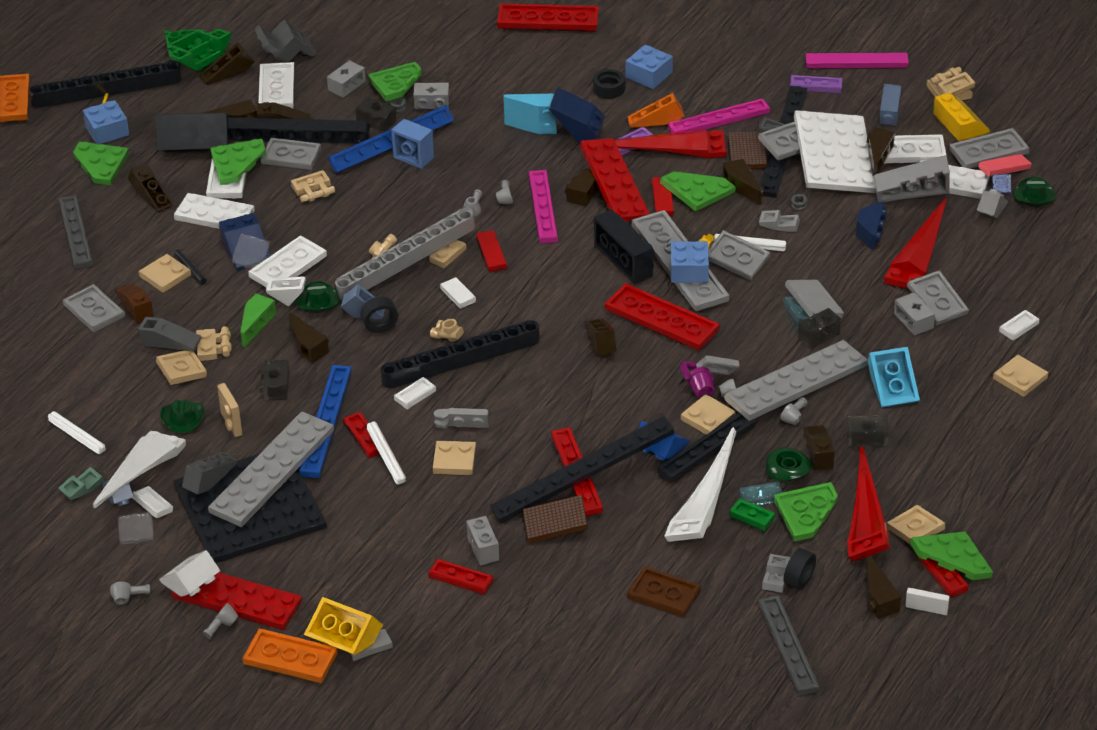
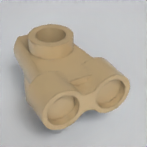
[369,234,397,258]
[430,319,463,342]

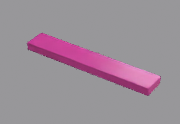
[805,53,909,68]
[668,98,770,133]
[529,170,558,244]

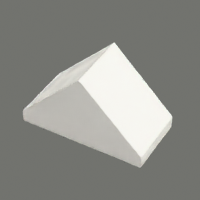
[266,277,306,306]

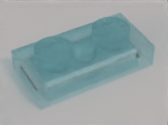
[782,296,816,326]
[739,482,782,505]

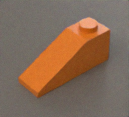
[627,93,685,128]

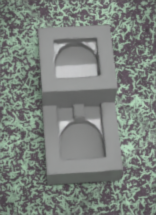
[759,210,800,232]
[762,554,791,593]

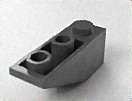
[138,317,202,351]
[182,452,238,494]

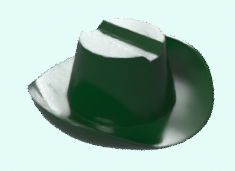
[1014,177,1056,206]
[297,281,339,313]
[160,400,205,433]
[766,447,812,481]

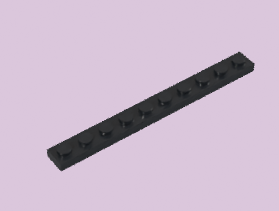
[761,86,807,198]
[490,416,675,524]

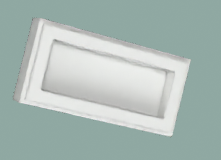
[440,277,476,309]
[999,310,1039,341]
[394,377,436,410]
[133,486,173,518]
[905,588,950,615]

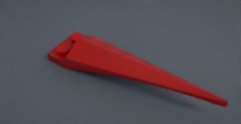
[614,129,726,158]
[884,198,947,289]
[847,447,890,562]

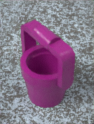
[680,361,715,399]

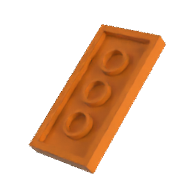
[0,74,30,122]
[242,628,338,683]

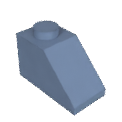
[879,84,902,126]
[341,284,385,319]
[101,480,133,507]

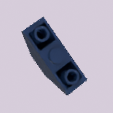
[856,201,887,249]

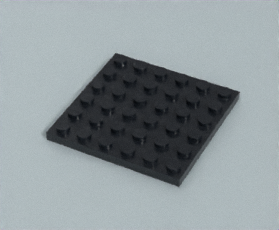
[173,454,327,563]

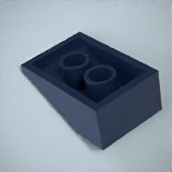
[549,87,604,143]
[219,213,270,271]

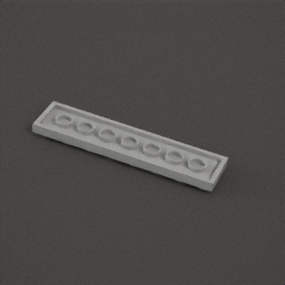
[632,210,729,311]
[724,340,868,421]
[208,411,334,527]

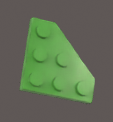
[368,62,422,101]
[210,139,266,185]
[73,141,129,186]
[660,171,736,211]
[774,482,838,542]
[910,531,993,580]

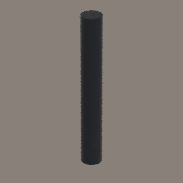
[174,249,207,285]

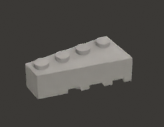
[875,155,950,202]

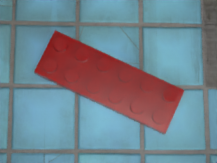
[497,3,599,31]
[579,138,650,222]
[605,283,720,350]
[171,572,302,630]

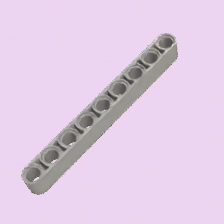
[335,208,475,300]

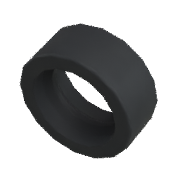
[593,69,625,99]
[360,297,399,333]
[783,548,816,590]

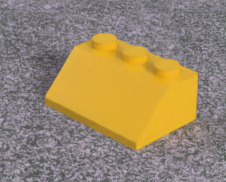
[933,92,990,142]
[304,597,383,655]

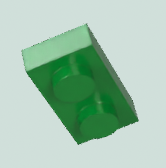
[729,498,775,531]

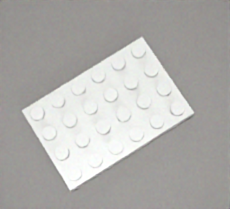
[794,110,876,193]

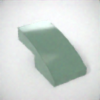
[58,467,105,500]

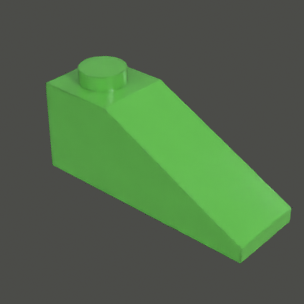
[241,294,276,347]

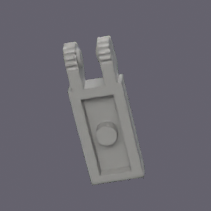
[433,408,489,429]

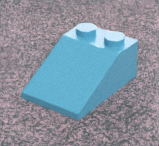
[503,94,557,134]
[867,347,920,408]

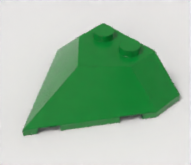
[164,29,232,71]

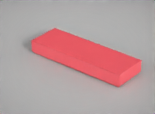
[978,154,1032,177]

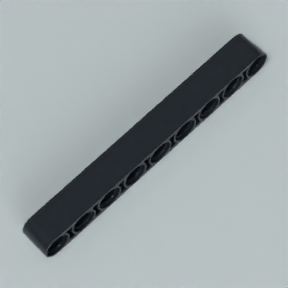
[29,61,181,108]
[228,117,370,144]
[381,320,540,388]

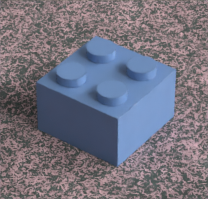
[625,45,673,89]
[83,100,129,144]
[391,119,434,169]
[671,241,709,283]

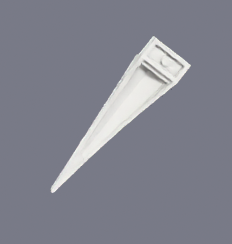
[665,427,736,542]
[93,431,186,508]

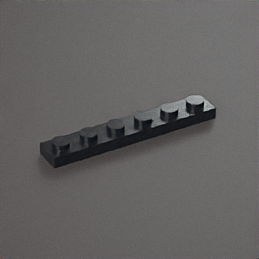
[658,413,756,483]

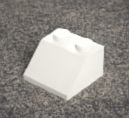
[159,550,220,597]

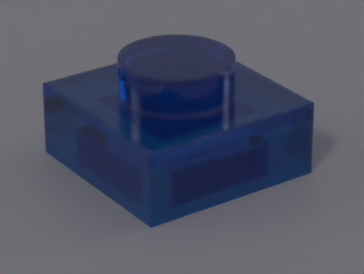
[992,174,1011,193]

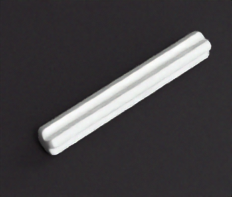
[714,234,786,252]
[48,411,106,454]
[367,421,406,485]

